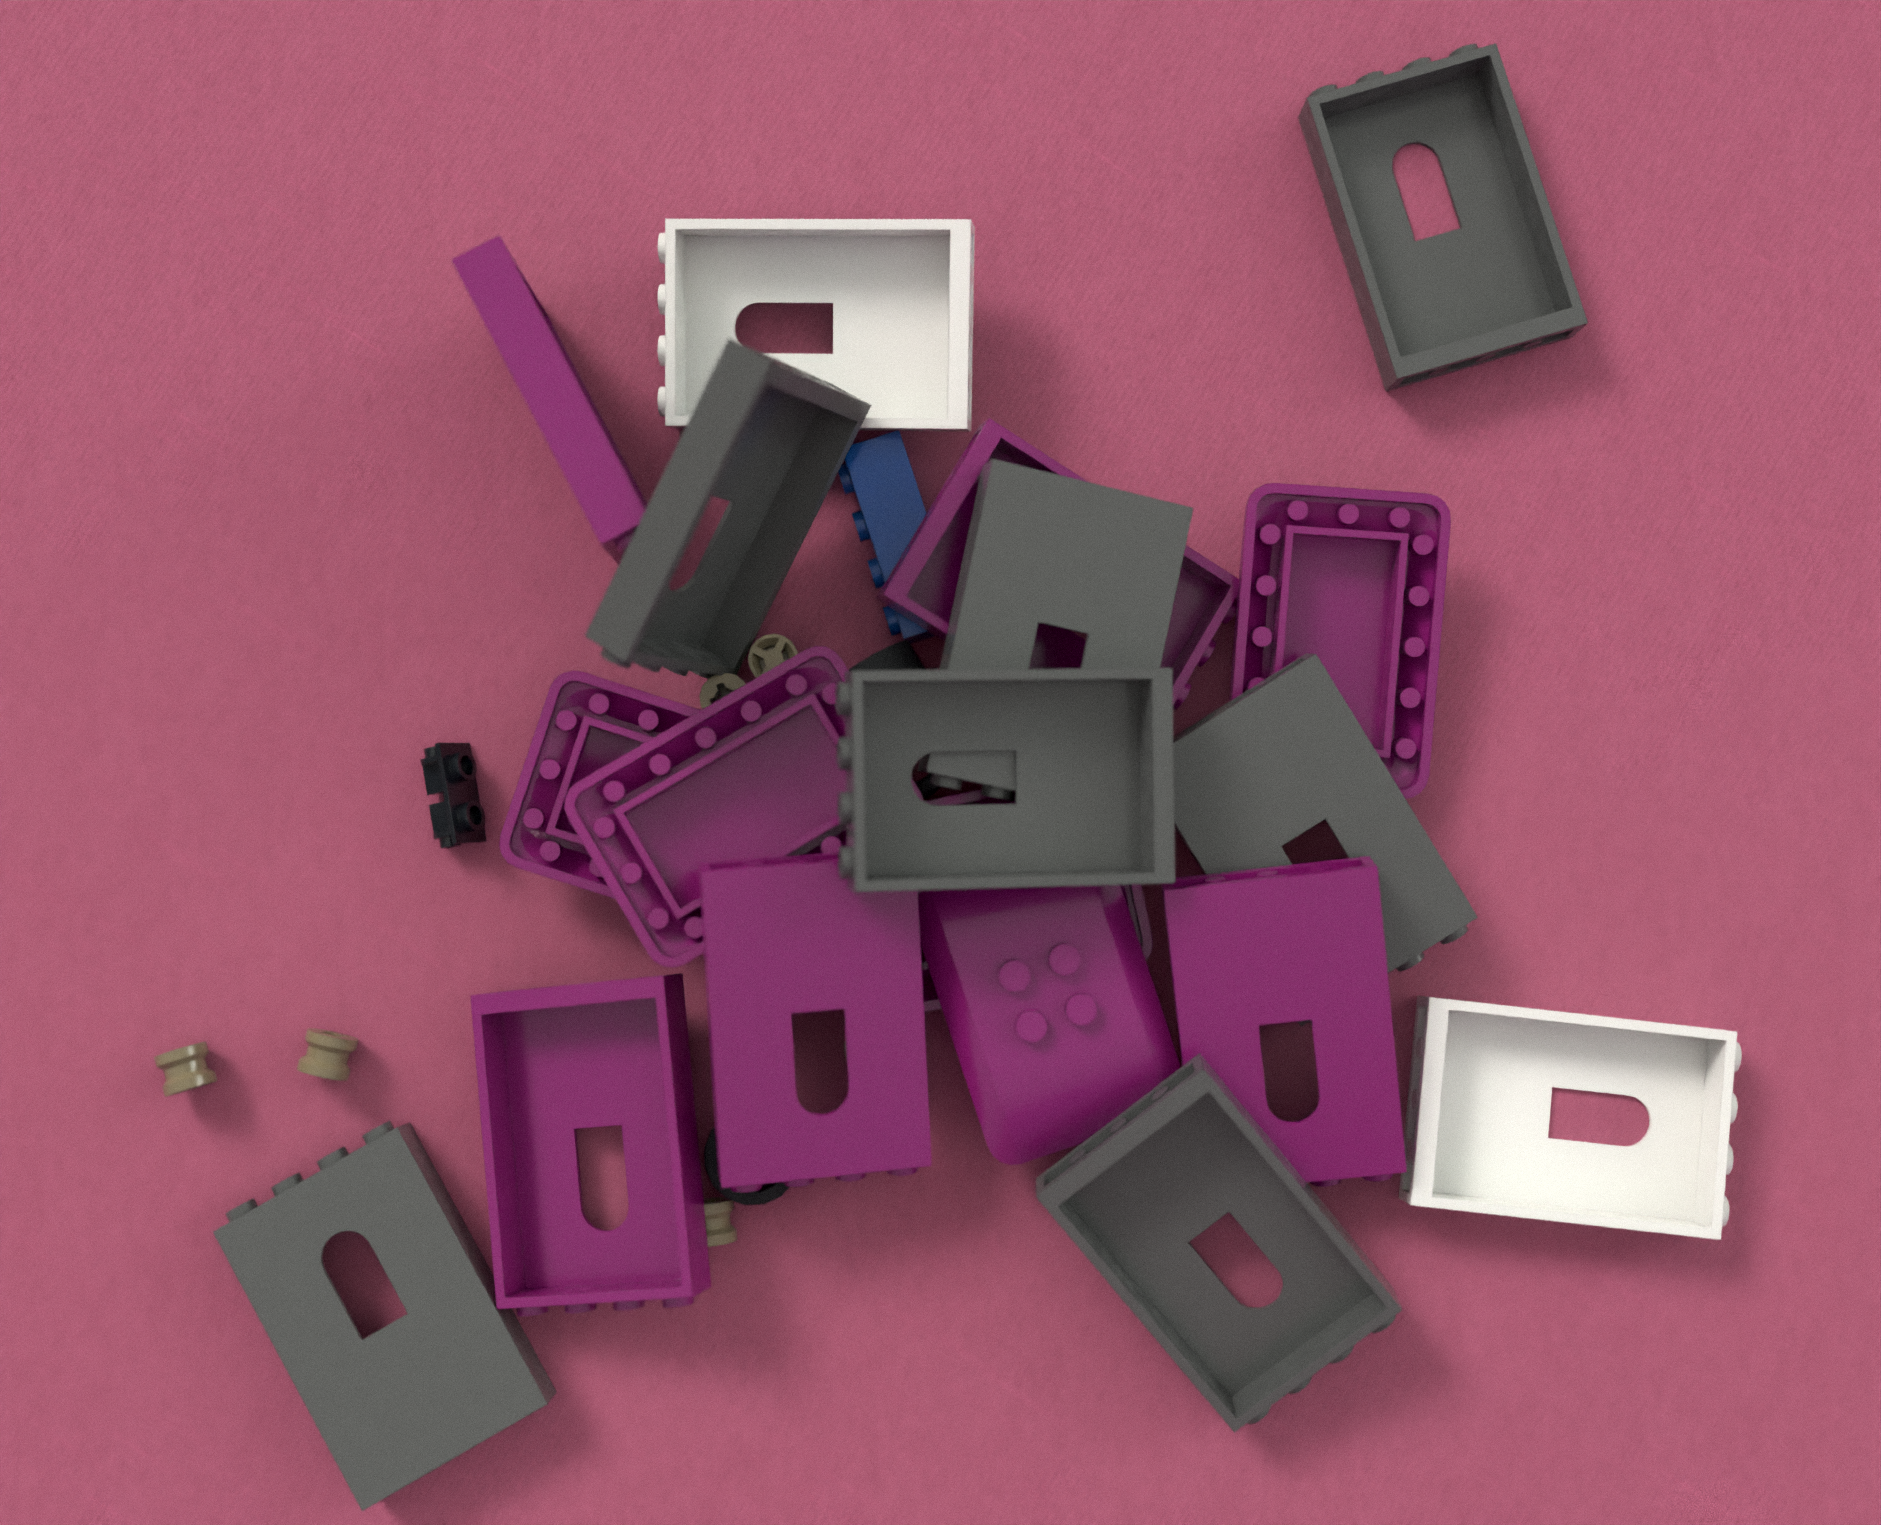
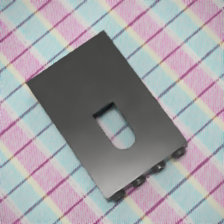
[1298,43,1588,392]
[585,338,871,679]
[918,459,1193,801]
[1173,653,1478,1027]
[836,668,1175,892]
[1036,1053,1403,1432]
[213,1121,557,1511]

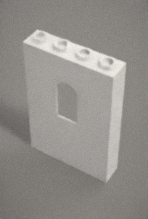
[657,219,975,432]
[1399,995,1742,1240]

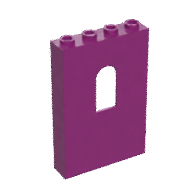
[451,235,648,565]
[876,418,1239,710]
[698,852,932,1193]
[1161,856,1407,1187]
[470,973,712,1316]

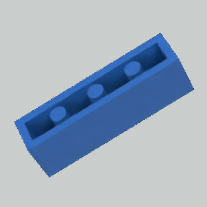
[838,430,935,644]

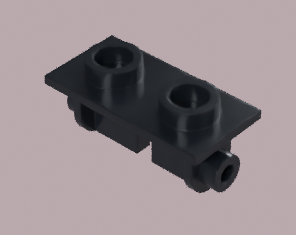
[420,743,486,849]

